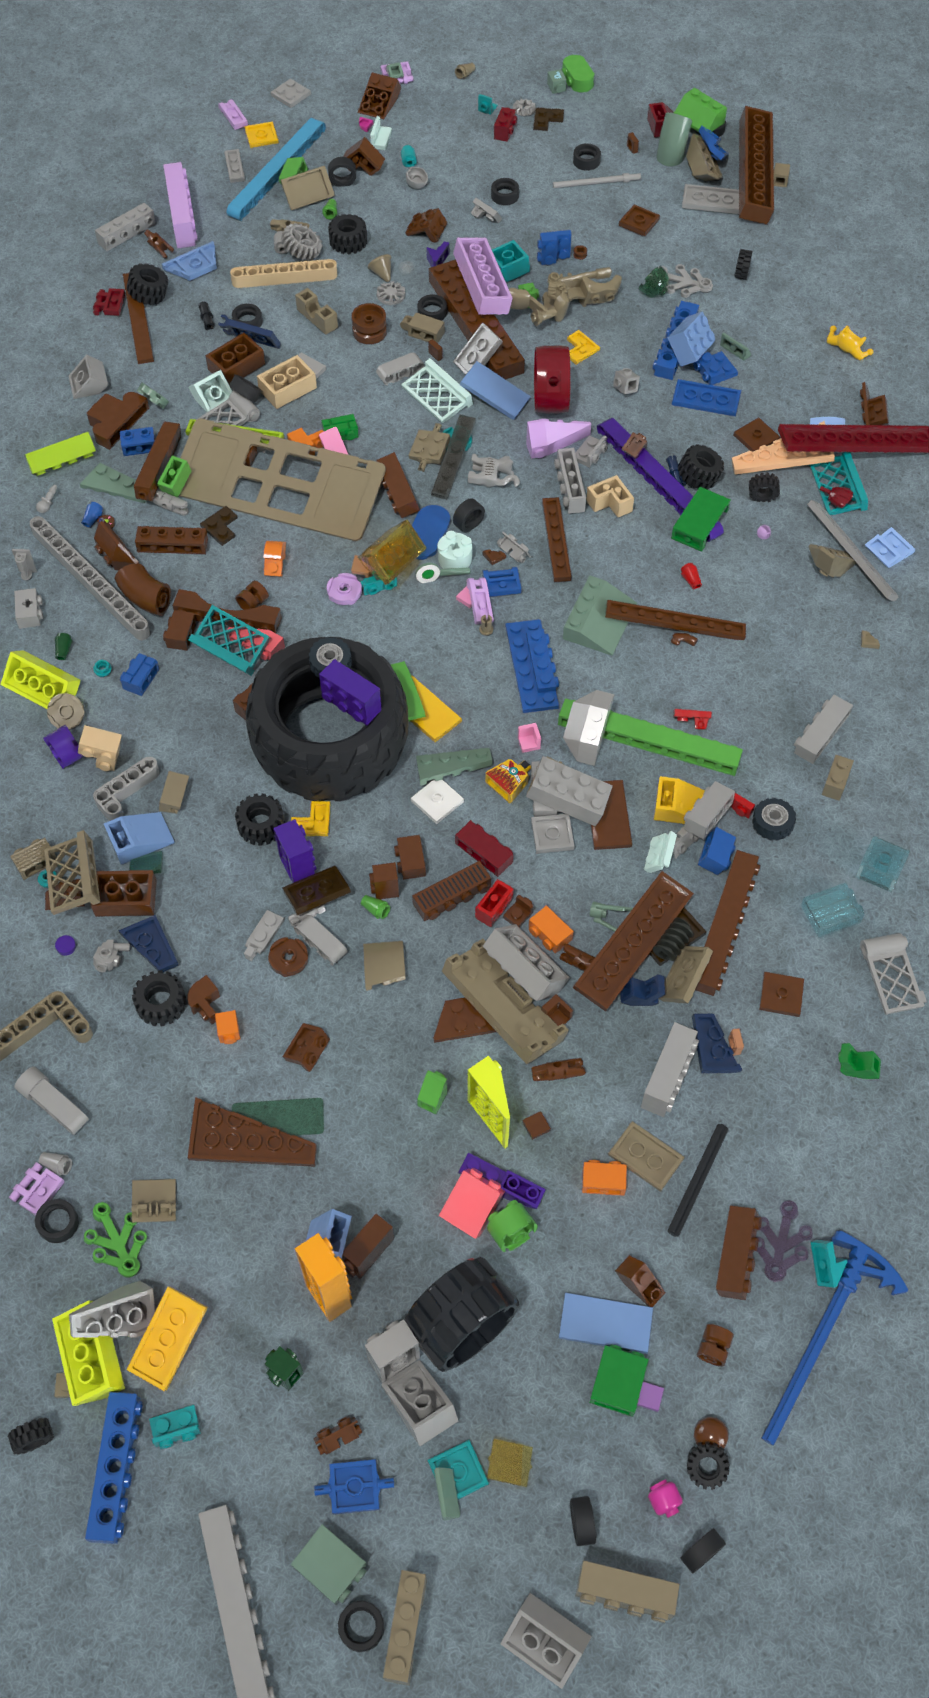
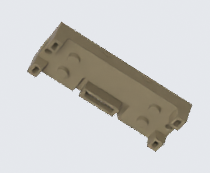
[442,939,569,1064]

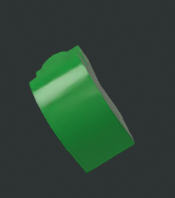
[838,1043,881,1079]

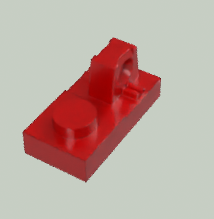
[673,709,712,730]
[730,793,755,819]

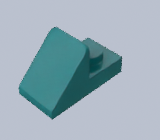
[810,1240,847,1288]

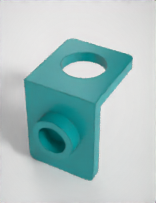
[478,94,498,115]

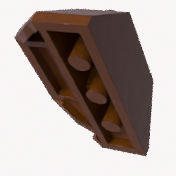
[94,517,139,571]

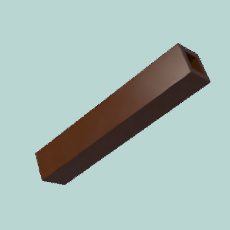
[134,421,181,501]

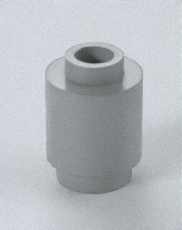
[274,231,287,254]

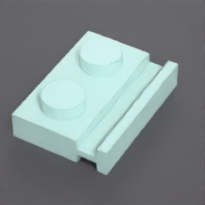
[644,831,677,873]

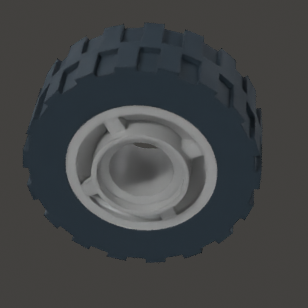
[309,637,352,677]
[752,798,796,841]

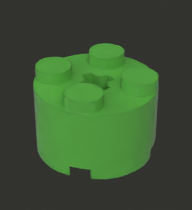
[487,1200,538,1252]

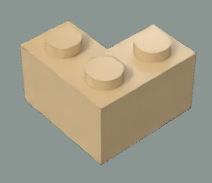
[586,475,634,517]
[78,725,122,771]

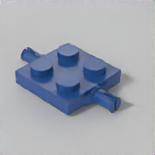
[314,1459,394,1515]

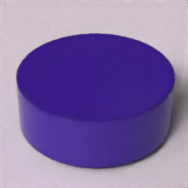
[55,935,76,956]

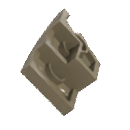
[363,941,406,991]

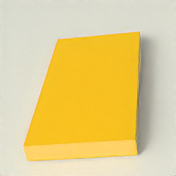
[410,676,462,742]
[126,1286,208,1391]

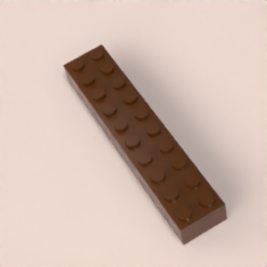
[739,106,774,224]
[429,259,525,380]

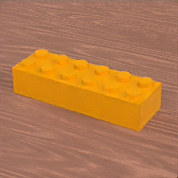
[295,1233,353,1322]

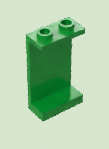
[671,487,731,552]

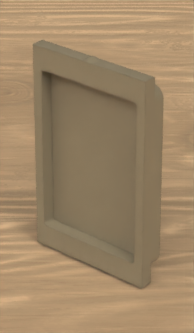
[280,165,335,211]

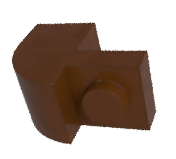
[188,975,220,1025]

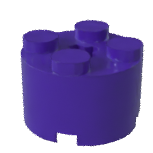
[43,724,84,769]

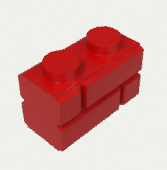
[475,879,513,927]

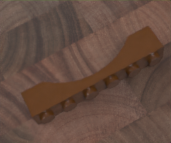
[172,589,282,633]

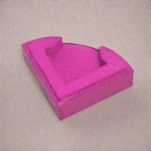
[359,117,374,132]

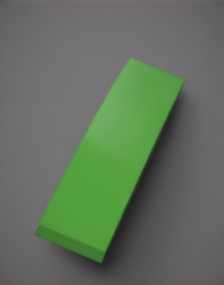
[391,661,426,721]

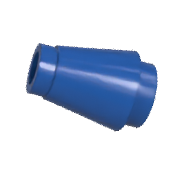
[81,502,103,528]

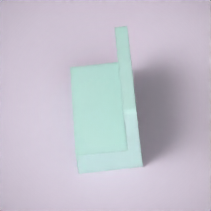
[371,116,392,150]

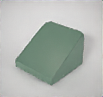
[386,62,404,79]

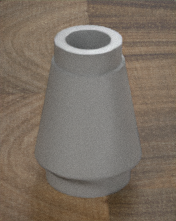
[39,1152,72,1176]

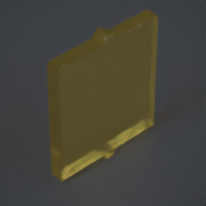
[487,1439,533,1487]

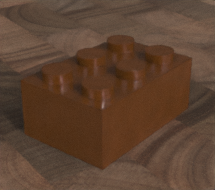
[205,333,265,385]
[91,870,157,917]

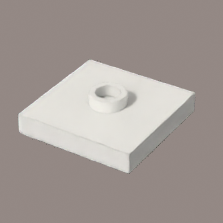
[411,780,464,824]

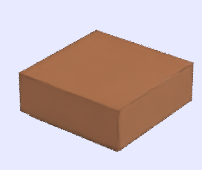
[728,1028,744,1056]

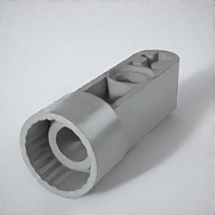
[14,1066,89,1135]

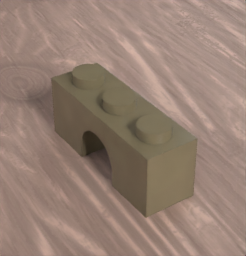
[295,288,338,335]

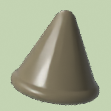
[368,254,392,282]

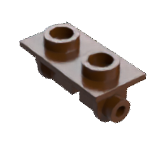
[313,1416,362,1455]

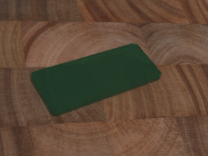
[232,1098,324,1136]

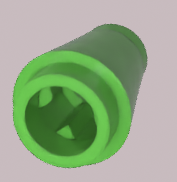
[322,199,337,219]
[361,895,390,919]

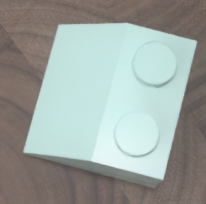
[188,370,232,412]

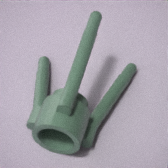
[590,901,633,932]

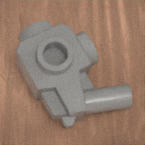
[93,940,130,972]

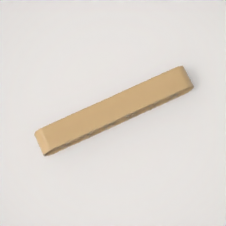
[230,259,338,288]

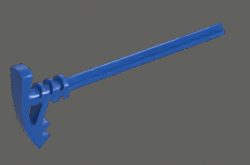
[761,1230,908,1446]

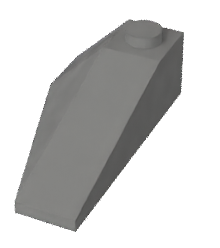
[69,1281,155,1337]

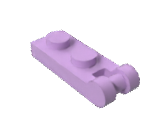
[218,99,248,130]
[467,578,494,624]

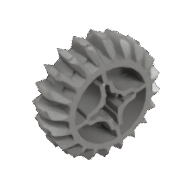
[281,223,322,261]

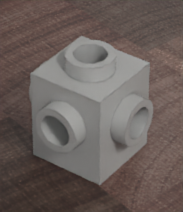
[613,368,640,394]

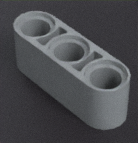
[376,352,425,385]
[294,915,347,966]

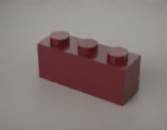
[455,820,513,877]

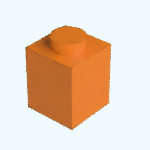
[215,1010,240,1044]

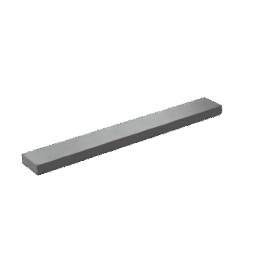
[807,500,899,601]

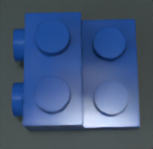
[537,230,572,265]
[693,351,738,385]

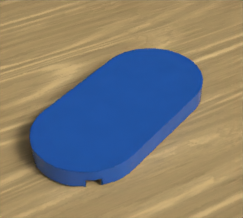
[405,505,450,560]

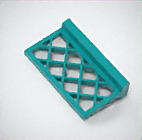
[809,452,868,515]
[188,605,271,676]

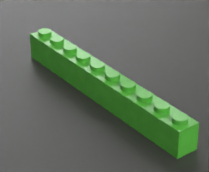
[558,698,743,776]

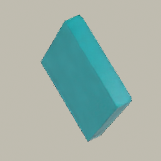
[427,1440,489,1500]

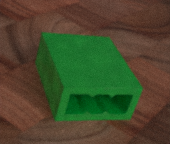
[589,1344,649,1417]

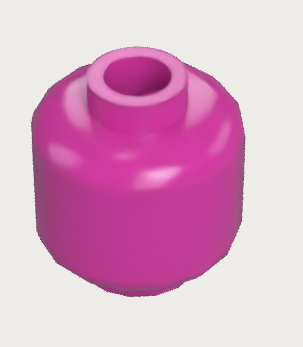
[648,1479,683,1518]

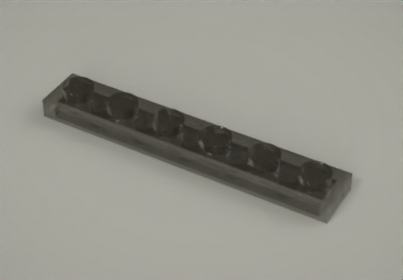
[431,414,476,500]

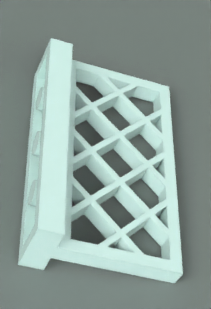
[401,358,473,423]

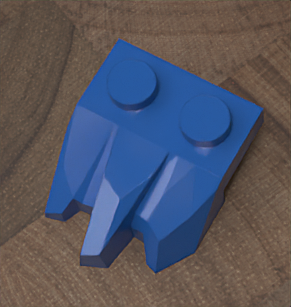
[699,125,729,160]

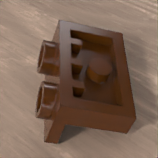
[282,1023,330,1072]

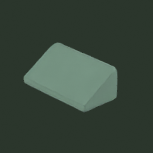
[720,333,751,361]
[434,1468,460,1521]

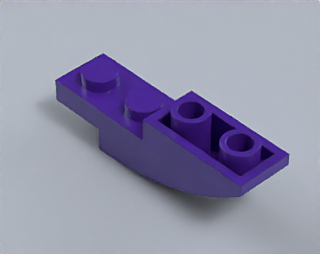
[458,1153,546,1209]

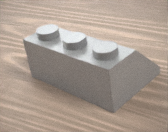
[500,1593,592,1689]

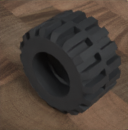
[328,214,367,255]
[126,263,169,305]
[678,444,724,489]
[235,793,285,846]
[132,970,186,1026]

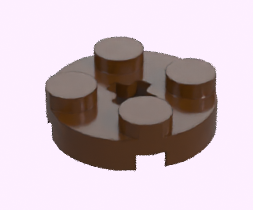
[268,937,308,977]

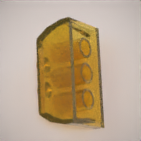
[357,519,426,585]

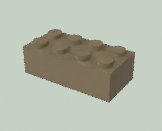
[575,1560,680,1623]

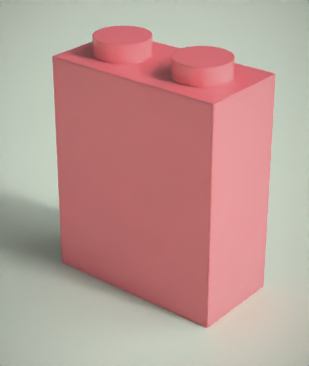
[439,1168,505,1239]

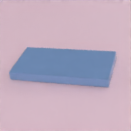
[460,361,531,420]
[559,1293,653,1354]

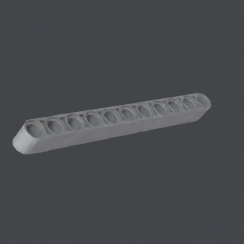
[30,516,150,640]

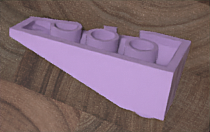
[526,419,591,459]

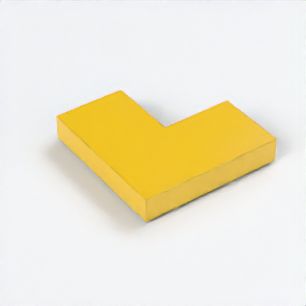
[567,330,600,365]
[291,801,330,836]

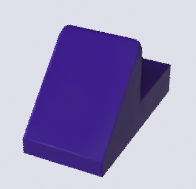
[426,241,450,267]

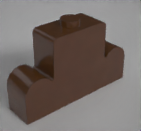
[87,392,149,450]

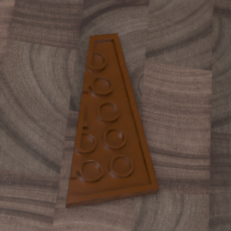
[187,1097,317,1167]

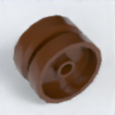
[351,303,387,345]

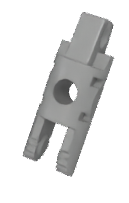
[151,490,189,516]

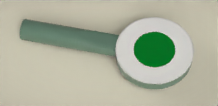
[415,563,470,583]

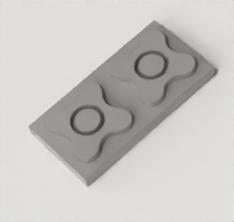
[682,184,739,214]

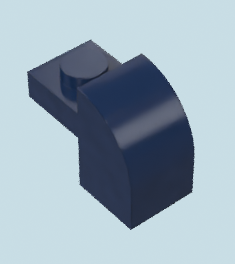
[620,974,665,1006]

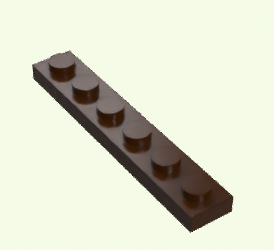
[542,497,571,582]

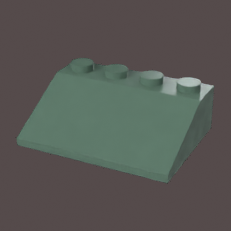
[563,575,637,656]

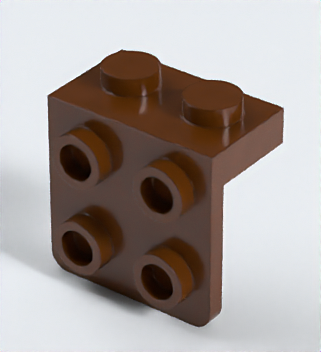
[405,208,448,243]

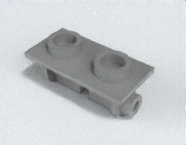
[497,532,531,563]
[12,549,37,580]
[673,827,699,859]

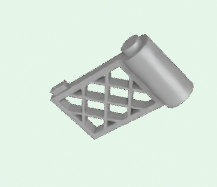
[196,391,260,426]
[860,933,927,1015]

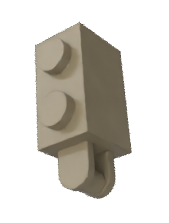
[400,312,445,343]

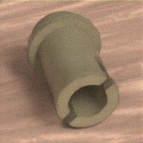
[479,615,493,636]

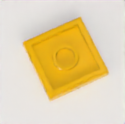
[244,122,279,148]

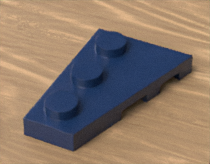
[119,915,178,972]
[692,1013,742,1073]

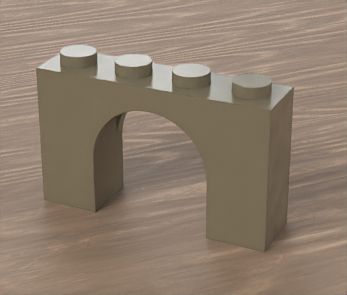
[383,1570,427,1686]

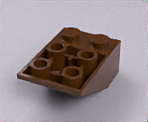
[358,72,401,120]

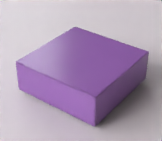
[637,1382,664,1412]

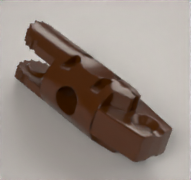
[144,229,174,259]
[560,944,595,972]
[531,1058,586,1081]

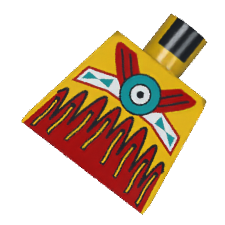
[485,759,531,803]

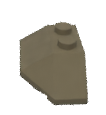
[686,134,723,181]
[808,544,856,578]

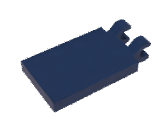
[218,314,281,349]

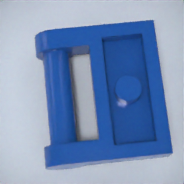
[482,567,521,597]

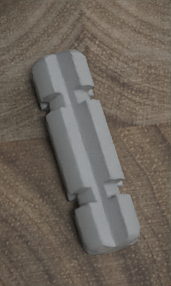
[288,905,326,926]

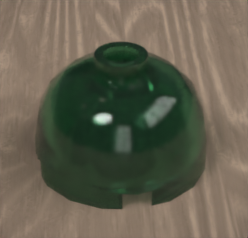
[639,265,669,298]

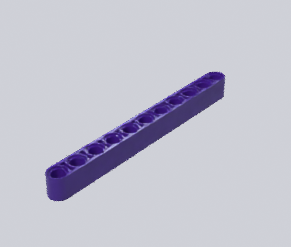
[597,418,724,542]

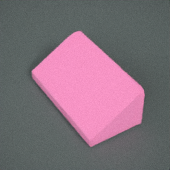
[319,427,348,455]

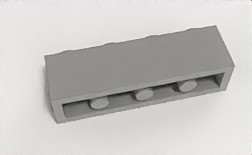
[794,695,853,764]

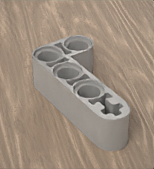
[93,757,160,821]

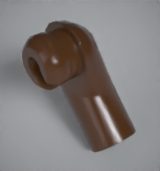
[671,633,698,646]

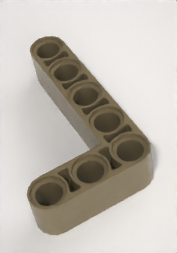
[0,991,93,1061]

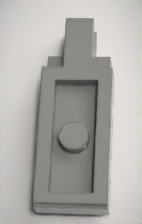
[244,910,284,961]

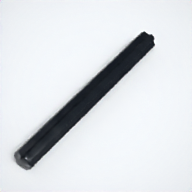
[668,1124,728,1237]

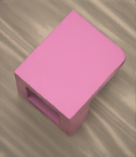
[518,723,541,753]

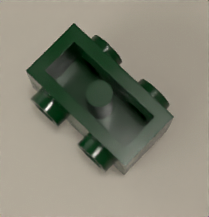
[264,1346,304,1391]

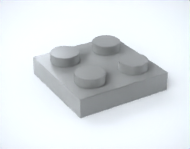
[271,79,311,108]
[531,814,574,854]

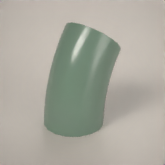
[656,112,692,167]

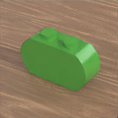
[561,55,595,92]

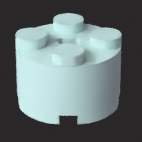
[437,531,472,569]

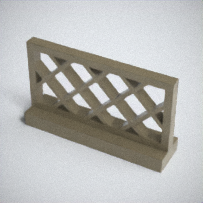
[44,830,100,915]

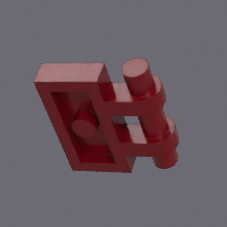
[93,288,125,316]

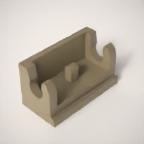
[159,771,189,814]

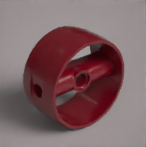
[534,345,570,414]

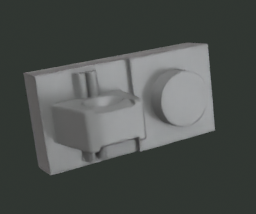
[471,198,502,223]

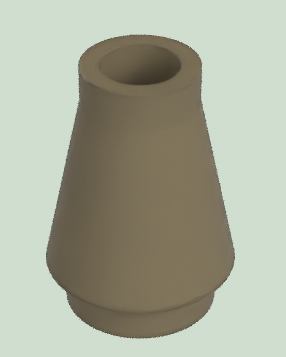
[455,62,475,79]

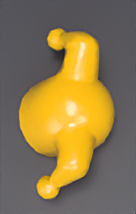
[827,325,873,360]

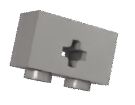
[14,588,43,629]

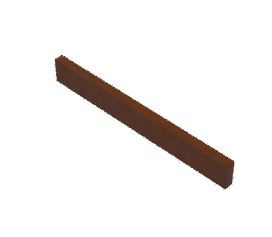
[123,273,154,364]
[605,600,746,640]

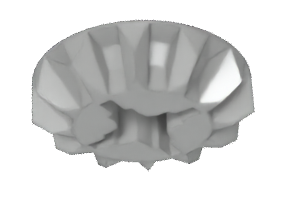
[513,98,536,116]

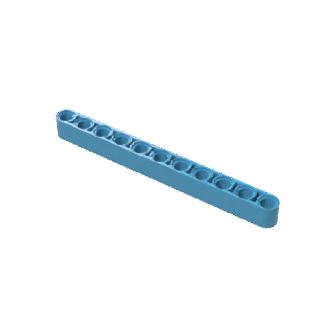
[227,118,326,221]

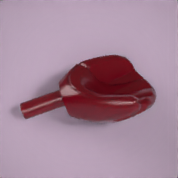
[819,486,853,508]

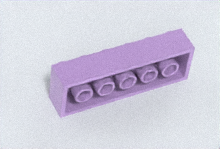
[163,162,197,248]
[453,238,512,315]

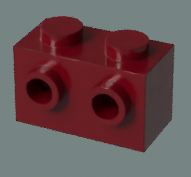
[494,107,518,142]

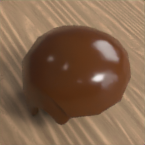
[694,1416,729,1449]

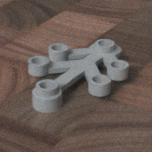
[655,264,713,298]

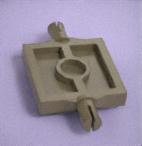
[409,423,451,472]

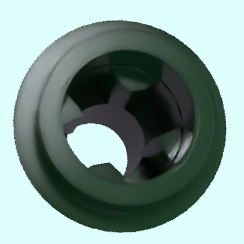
[54,633,73,660]

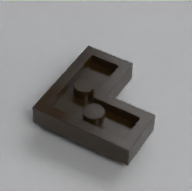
[533,107,564,131]
[200,506,237,546]

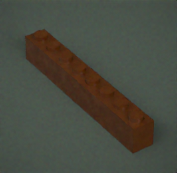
[695,850,761,996]

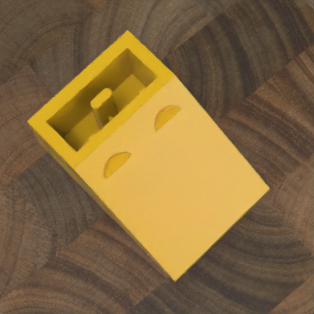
[654,776,705,824]

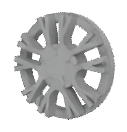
[377,281,406,305]

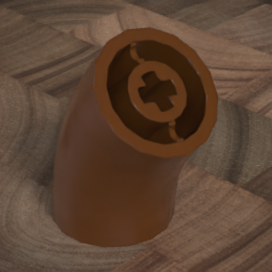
[115,563,171,616]

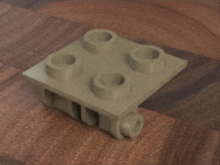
[132,1179,176,1223]

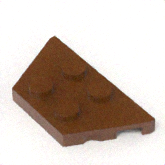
[433,997,496,1043]

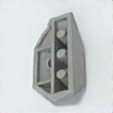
[563,690,615,766]

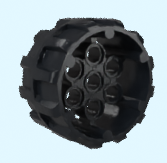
[404,1257,519,1372]

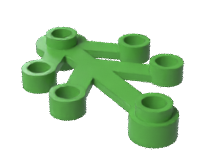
[84,1202,147,1278]

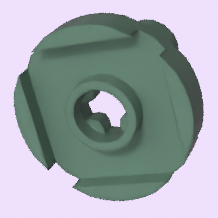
[137,382,169,409]

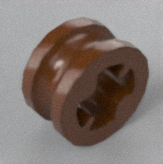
[573,245,587,260]

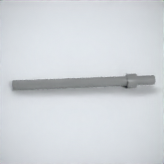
[553,173,641,188]

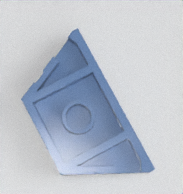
[162,241,217,281]

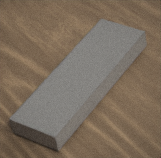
[224,149,245,183]

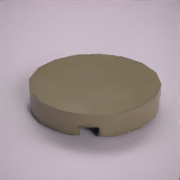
[47,693,85,729]

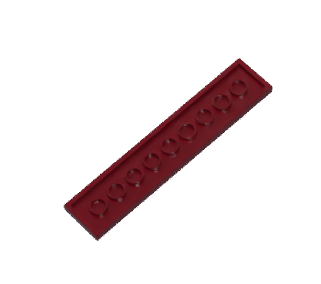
[778,424,929,453]

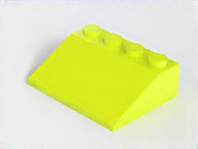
[468,1056,510,1148]

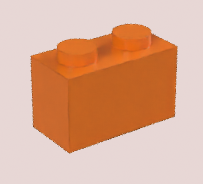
[529,905,574,954]
[582,1160,627,1196]

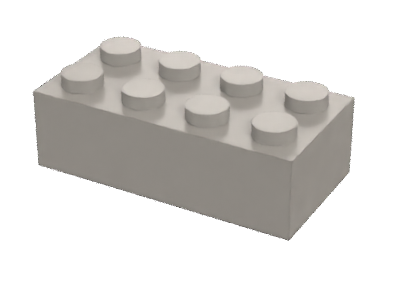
[526,756,612,826]
[483,924,570,1001]
[641,1022,699,1117]

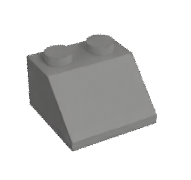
[69,354,108,399]

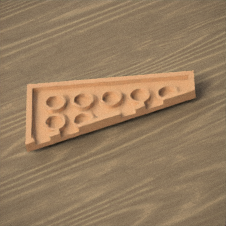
[732,421,835,474]

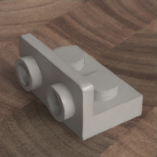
[575,435,608,468]

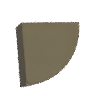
[861,630,880,649]

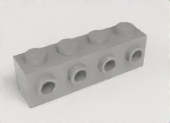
[95,203,156,251]
[554,448,586,514]

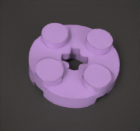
[327,573,362,605]

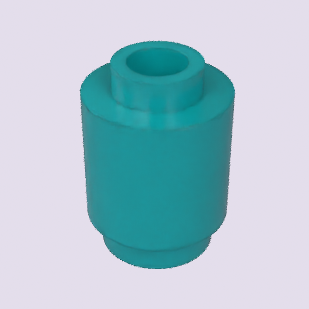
[401,145,417,167]

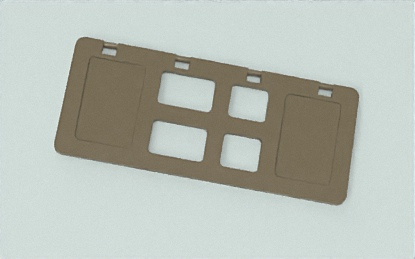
[179,418,386,541]

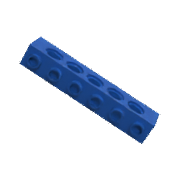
[652,301,699,380]
[85,1392,143,1544]

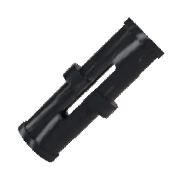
[199,301,215,330]

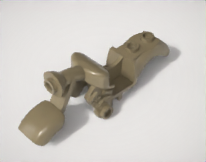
[509,267,622,326]

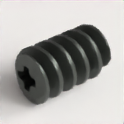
[653,917,694,961]

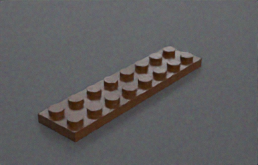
[573,871,694,1012]

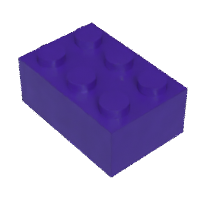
[319,659,381,725]
[274,819,317,883]

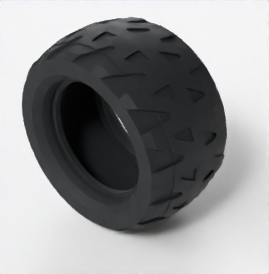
[246,636,409,802]

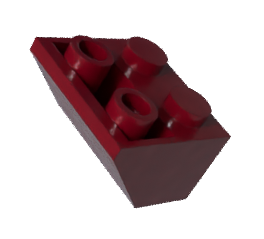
[647,102,674,137]

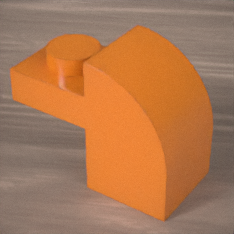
[287,428,324,456]
[264,541,286,576]

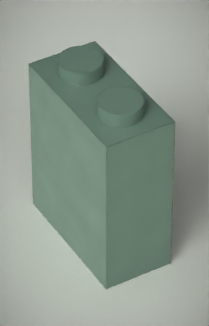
[291,1524,367,1605]

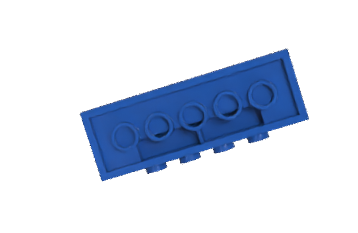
[505,619,559,713]

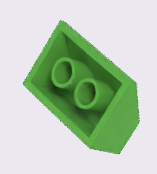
[674,87,727,132]

